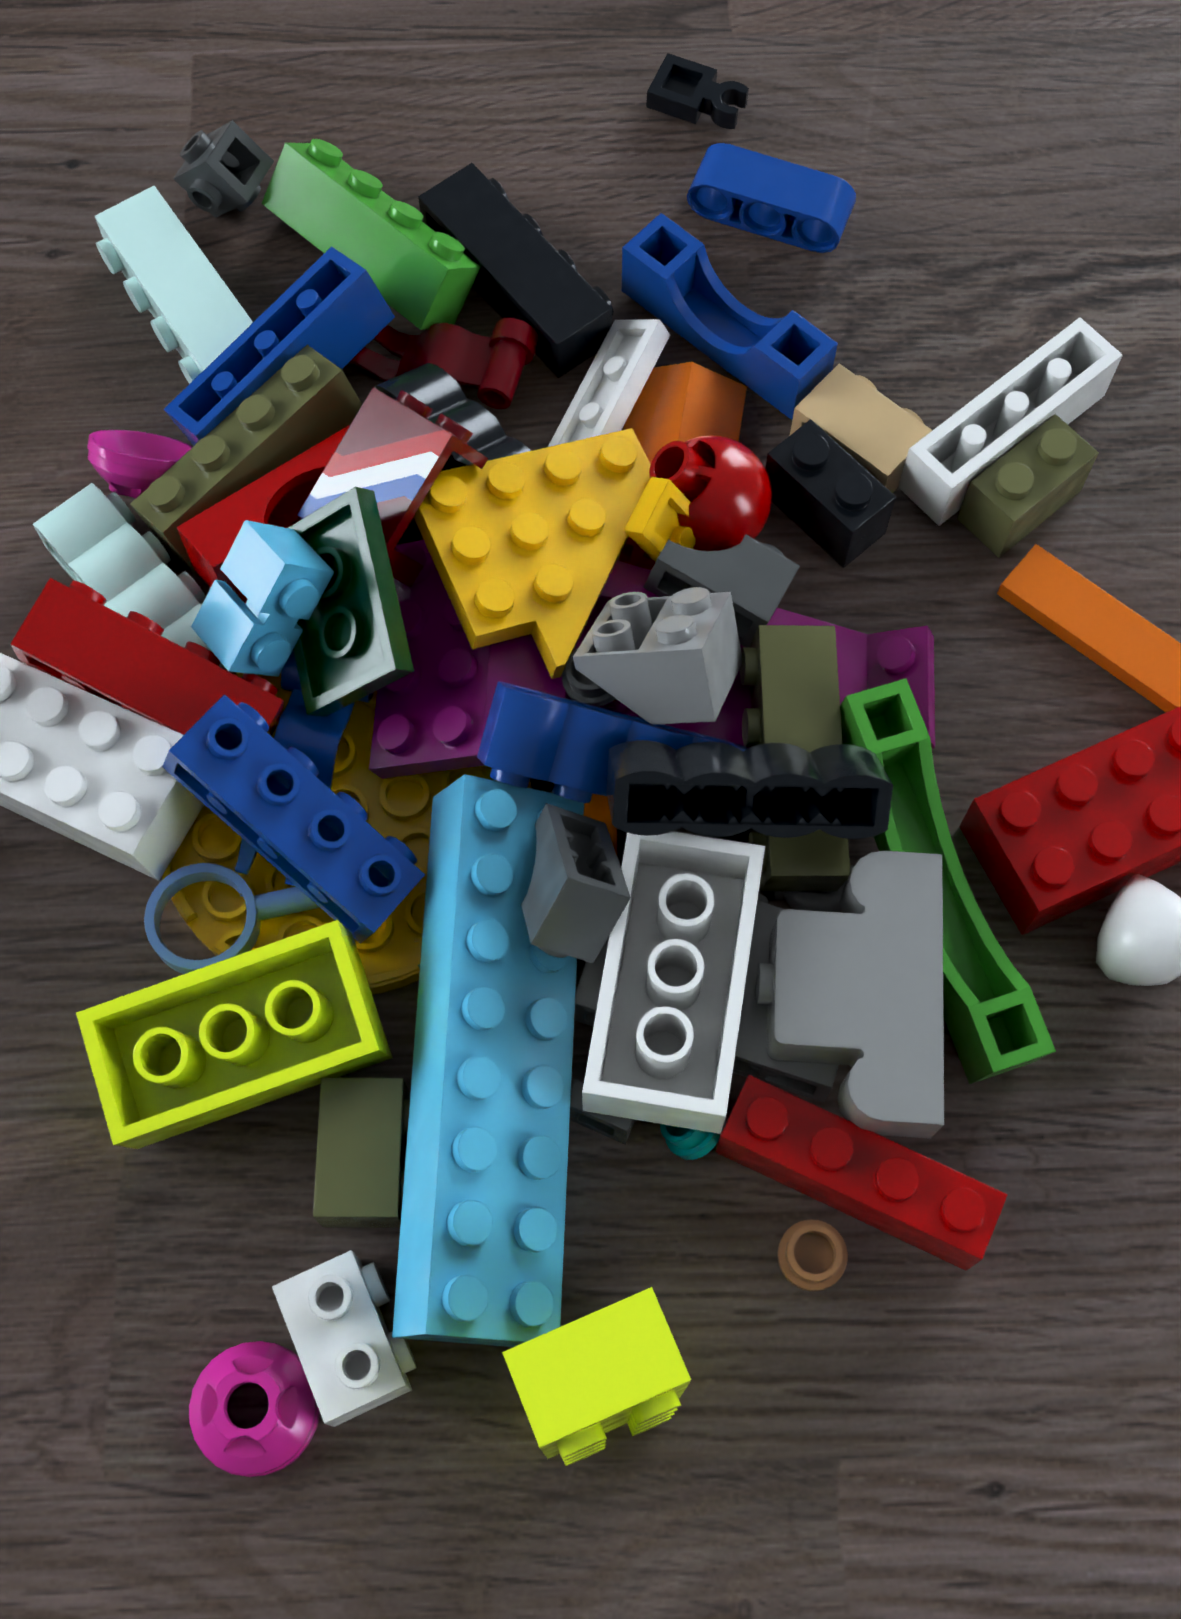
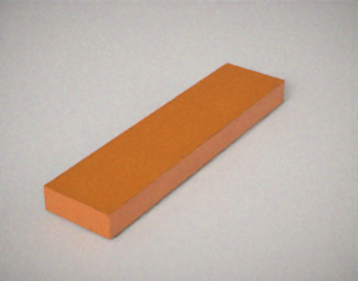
[997,544,1181,712]

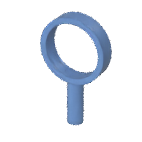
[144,863,320,974]

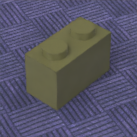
[957,414,1099,558]
[313,1078,410,1228]

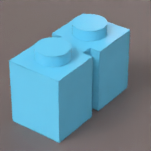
[191,520,334,677]

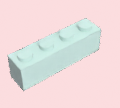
[95,186,253,384]

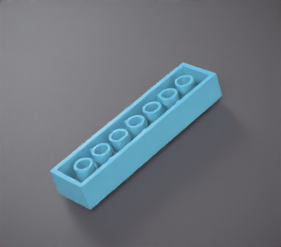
[392,774,584,1347]

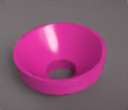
[87,430,193,499]
[189,1341,320,1477]

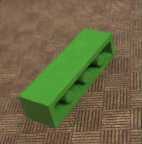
[262,139,481,330]

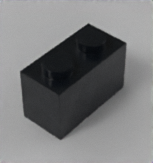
[765,419,896,568]

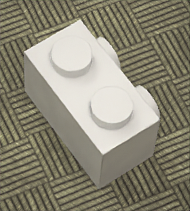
[272,1250,417,1427]

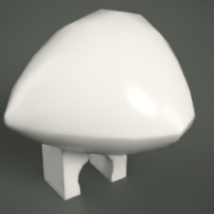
[1096,874,1181,986]

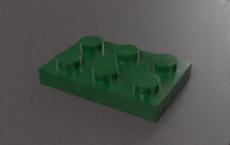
[288,486,414,717]

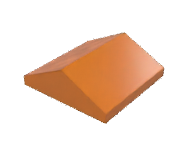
[623,362,747,464]

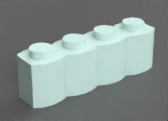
[33,483,234,673]

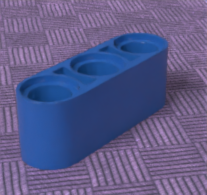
[687,143,856,253]

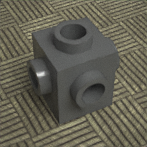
[173,120,274,218]

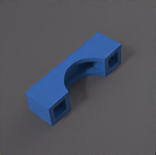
[621,213,838,420]

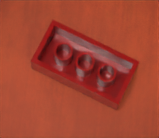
[959,706,1181,935]

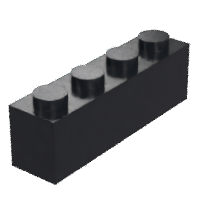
[418,163,614,378]

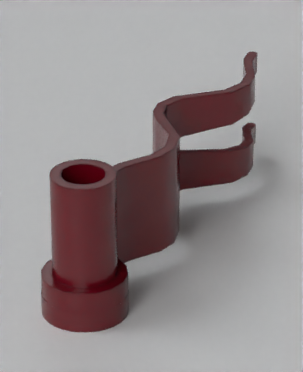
[349,318,539,409]

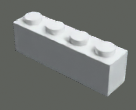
[898,317,1123,526]

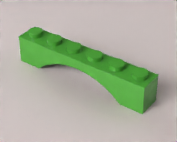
[840,678,1056,1084]

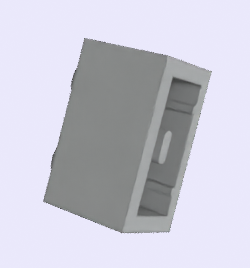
[573,587,742,725]

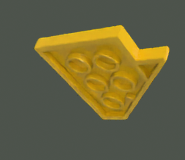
[414,428,651,679]

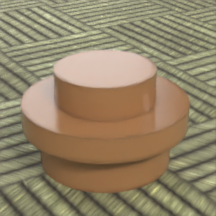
[777,1220,848,1292]

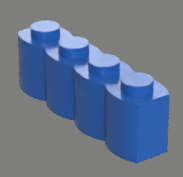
[477,681,748,803]

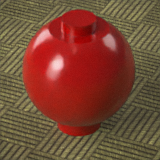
[649,435,772,551]

